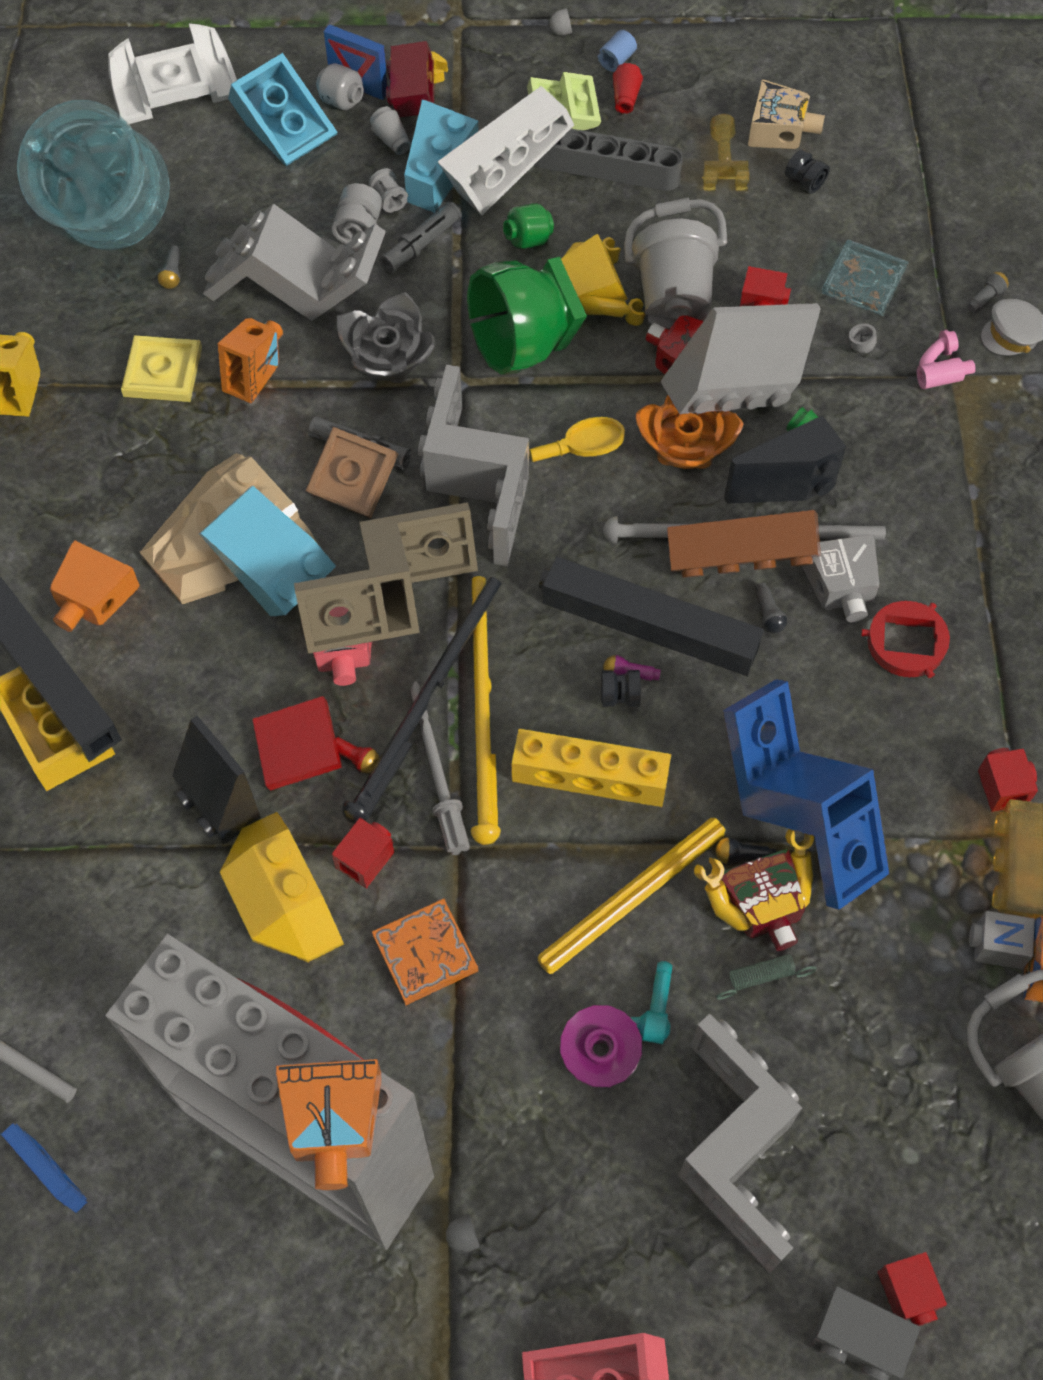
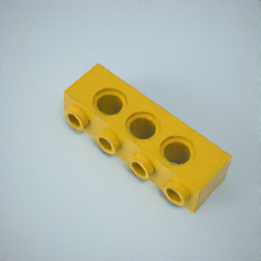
[512,729,671,807]

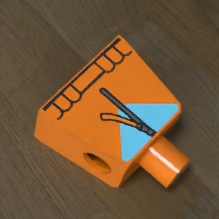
[218,318,283,403]
[276,1059,382,1190]

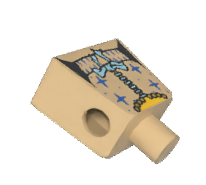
[748,80,825,149]

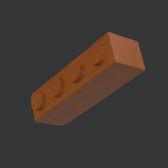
[667,510,821,578]

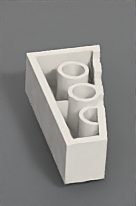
[437,86,574,216]

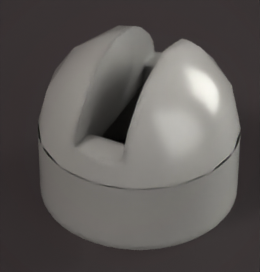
[549,8,572,35]
[849,324,877,354]

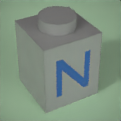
[969,911,1035,969]

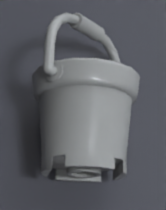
[624,197,727,330]
[967,970,1043,1120]

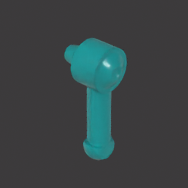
[631,961,673,1045]

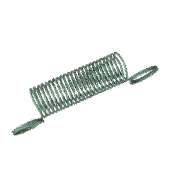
[716,954,817,1000]

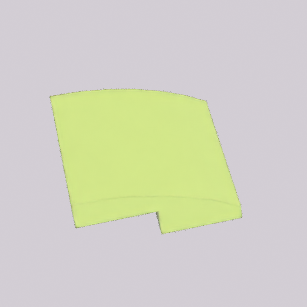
[527,72,601,130]

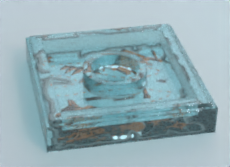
[822,239,908,316]

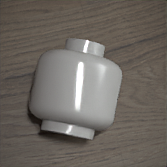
[316,63,364,110]

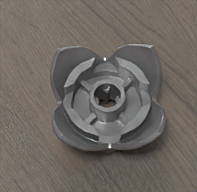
[337,292,435,383]

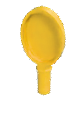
[529,417,625,462]

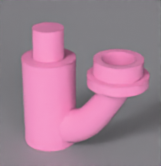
[917,330,975,390]

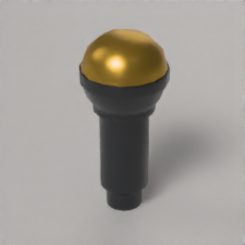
[716,837,776,865]

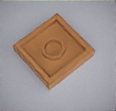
[306,427,399,519]

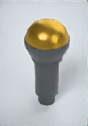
[157,245,181,289]
[968,272,1009,312]

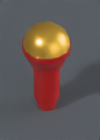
[335,737,379,773]

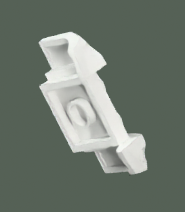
[108,24,237,125]

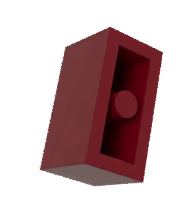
[386,41,434,118]

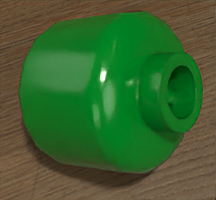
[503,203,554,249]

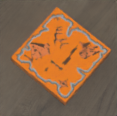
[372,899,478,1006]

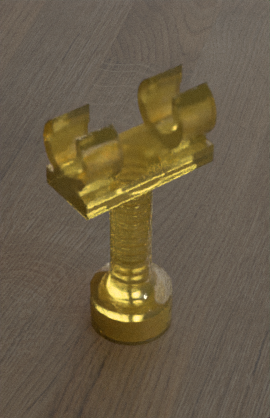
[703,114,749,191]

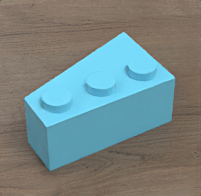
[404,99,479,213]

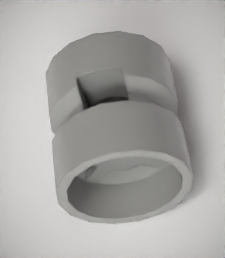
[332,183,382,245]

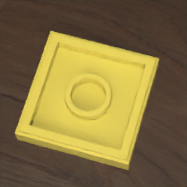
[121,335,202,402]

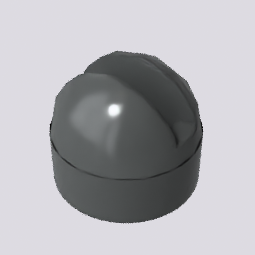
[446,1214,481,1253]

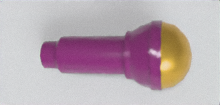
[603,655,661,681]

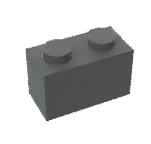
[811,1286,921,1380]

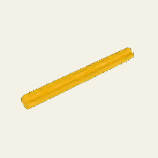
[538,817,726,974]

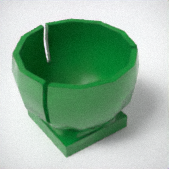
[467,256,587,375]

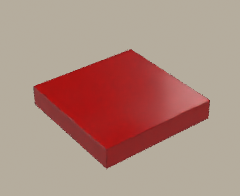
[252,696,342,791]

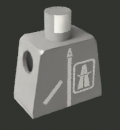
[802,534,879,622]

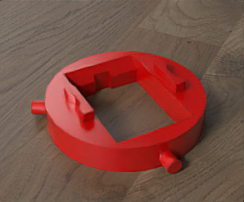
[861,601,950,679]

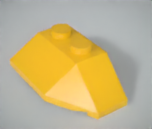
[220,812,344,962]

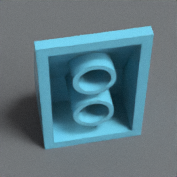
[228,53,338,166]
[199,486,336,616]

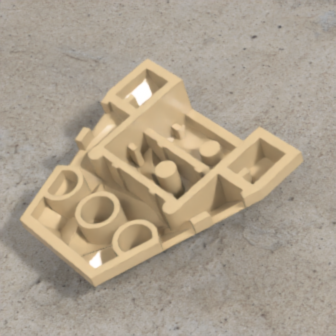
[140,453,318,604]

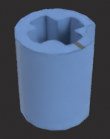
[598,30,637,72]

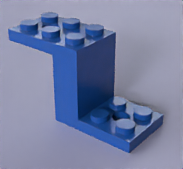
[723,679,889,910]

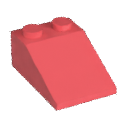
[522,1333,669,1380]

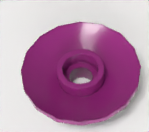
[560,1005,642,1087]

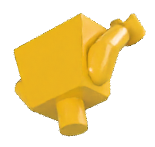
[561,234,646,326]

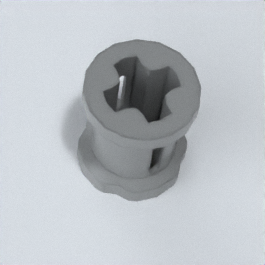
[369,168,408,213]

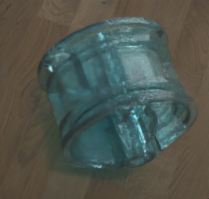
[17,100,170,250]

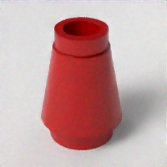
[612,63,643,114]

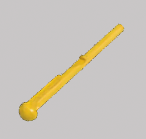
[471,576,501,845]

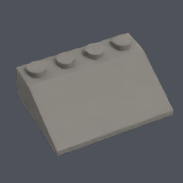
[660,303,821,414]

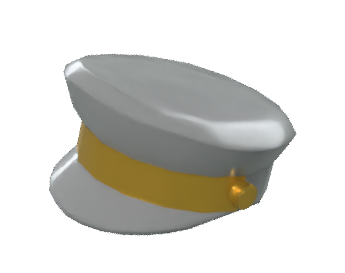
[981,299,1043,355]

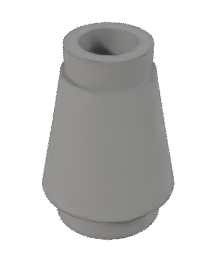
[370,106,411,155]

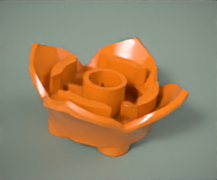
[635,395,744,469]

